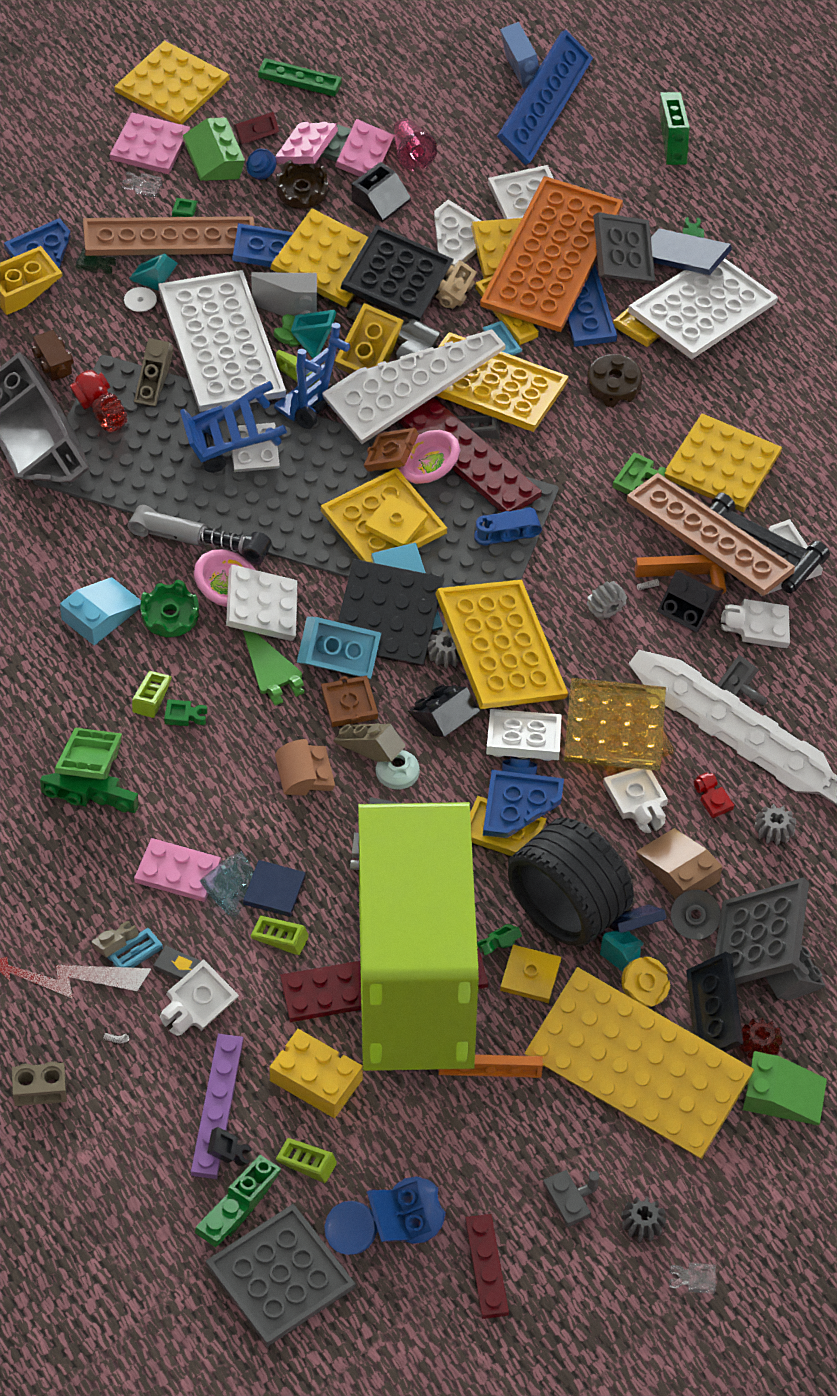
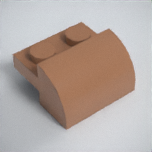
[275,739,335,795]

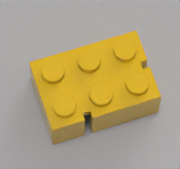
[269,1029,363,1119]

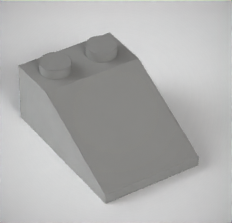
[251,272,317,316]

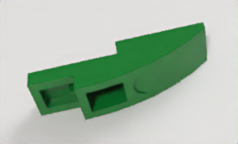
[40,773,139,814]
[195,1155,281,1247]

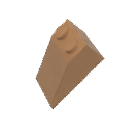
[636,828,722,899]

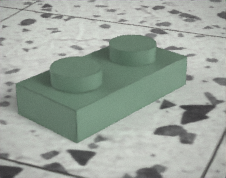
[320,125,351,162]

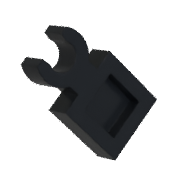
[207,1127,252,1166]

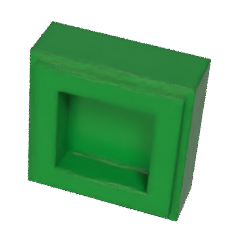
[172,198,197,217]

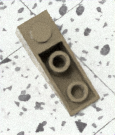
[134,338,174,407]
[333,723,406,762]

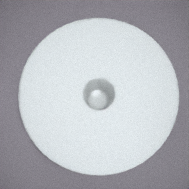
[124,287,157,312]

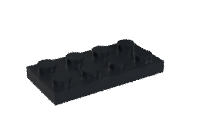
[686,952,743,1052]

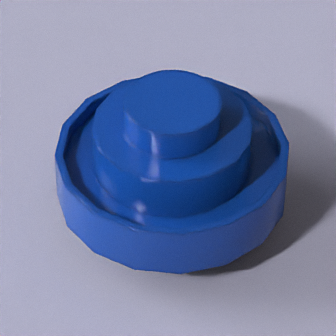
[246,148,276,180]
[501,756,537,775]

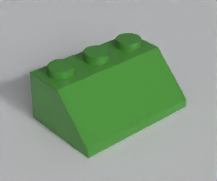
[183,118,245,181]

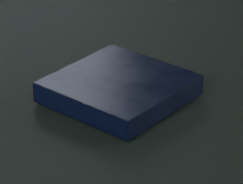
[243,860,306,917]
[607,904,666,933]

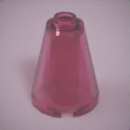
[393,118,437,170]

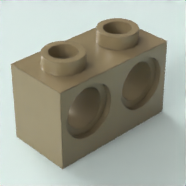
[12,1062,67,1106]

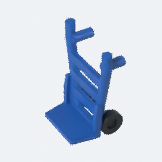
[274,323,350,429]
[180,381,287,473]

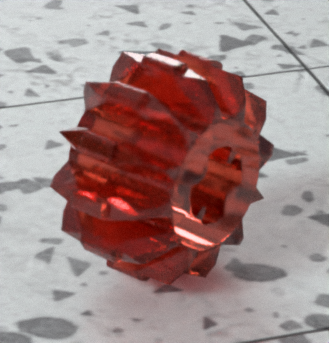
[92,392,127,432]
[741,1017,783,1059]

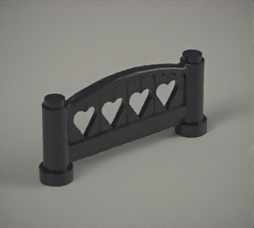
[709,493,830,594]

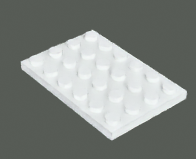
[628,259,778,359]

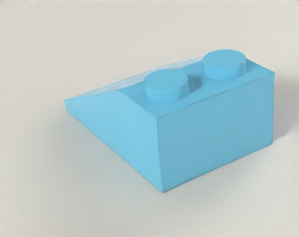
[60,577,141,645]
[297,617,381,679]

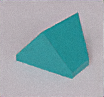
[129,253,178,291]
[291,310,336,358]
[600,931,644,972]

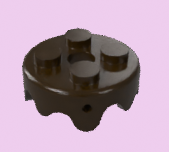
[276,160,328,209]
[587,354,642,408]

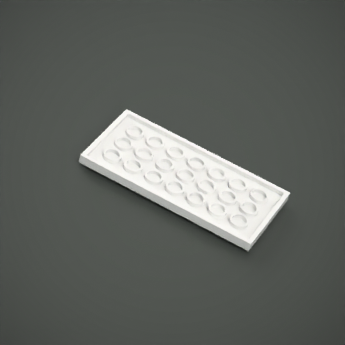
[159,270,286,412]

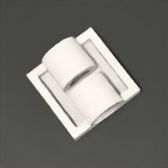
[230,423,280,472]

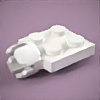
[721,599,790,648]
[603,764,668,833]
[160,959,239,1036]

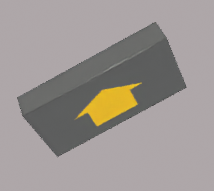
[154,946,201,981]

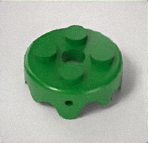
[140,580,199,637]

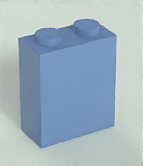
[500,22,539,89]

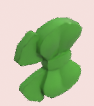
[273,314,301,347]

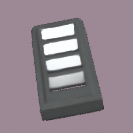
[457,414,501,439]

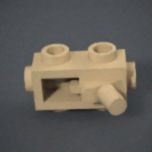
[435,260,477,309]

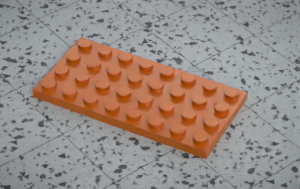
[480,176,623,332]

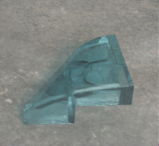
[199,851,254,917]

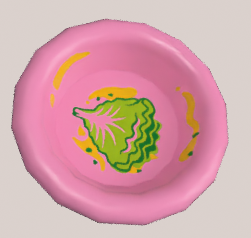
[398,430,460,484]
[194,549,256,607]

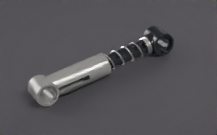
[128,505,272,564]

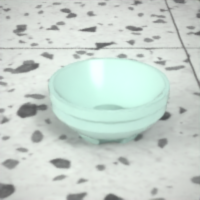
[376,750,419,789]

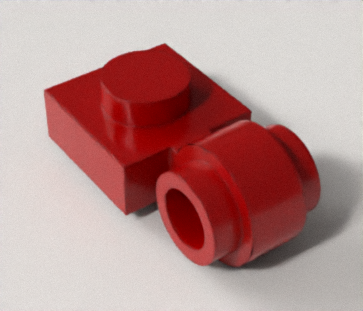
[694,772,734,819]

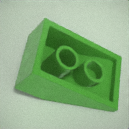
[743,1051,827,1125]

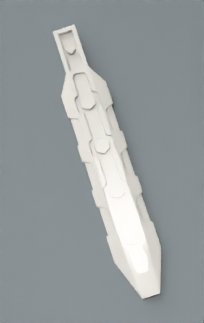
[629,650,837,806]

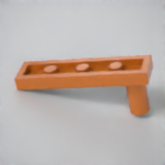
[634,555,727,594]
[439,1055,543,1078]

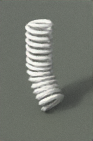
[637,579,659,591]
[103,1033,129,1044]

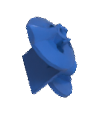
[325,1176,446,1255]

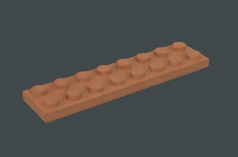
[83,216,254,256]
[627,473,795,596]

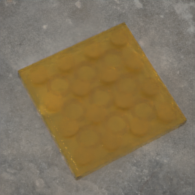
[564,678,666,771]

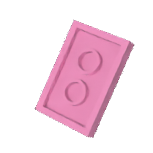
[335,119,394,177]
[275,122,338,164]
[134,838,221,902]

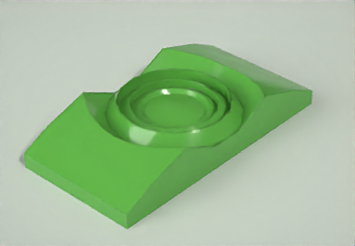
[55,728,122,780]

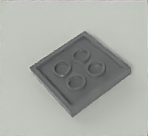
[593,212,655,284]

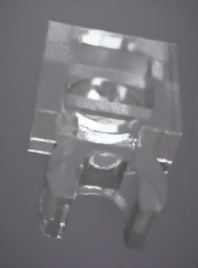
[122,172,162,198]
[669,1263,716,1294]

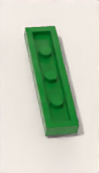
[258,58,342,97]

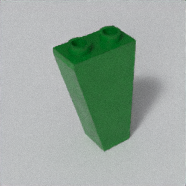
[659,92,690,165]

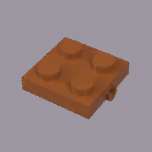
[363,428,419,472]
[321,675,378,727]

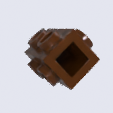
[31,330,74,381]

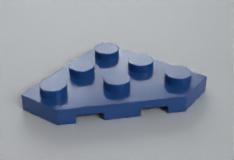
[4,218,71,268]
[483,770,564,838]

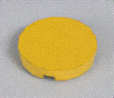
[621,957,670,1007]

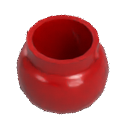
[69,370,111,410]

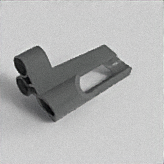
[347,302,441,360]

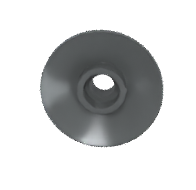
[671,890,721,940]

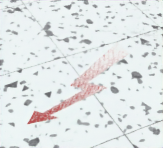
[0,957,151,998]

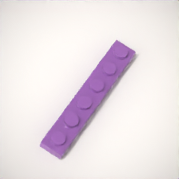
[191,1034,244,1179]

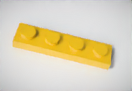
[475,276,538,345]

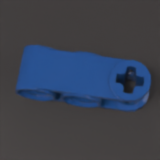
[474,507,542,545]

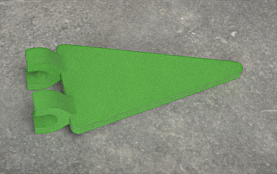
[243,630,304,706]

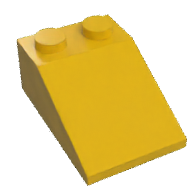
[0,246,62,315]
[335,303,404,374]

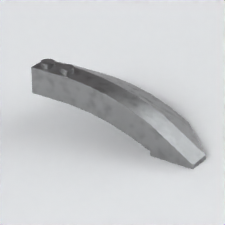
[0,352,90,483]

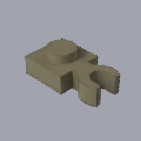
[91,921,139,958]

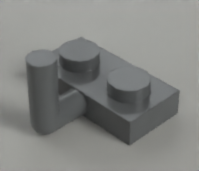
[716,655,767,706]
[543,1170,600,1227]

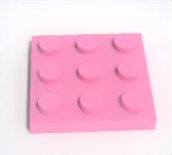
[110,113,190,174]

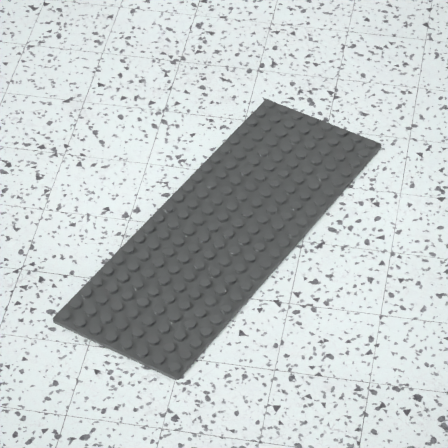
[33,355,559,588]

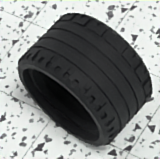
[508,818,634,947]

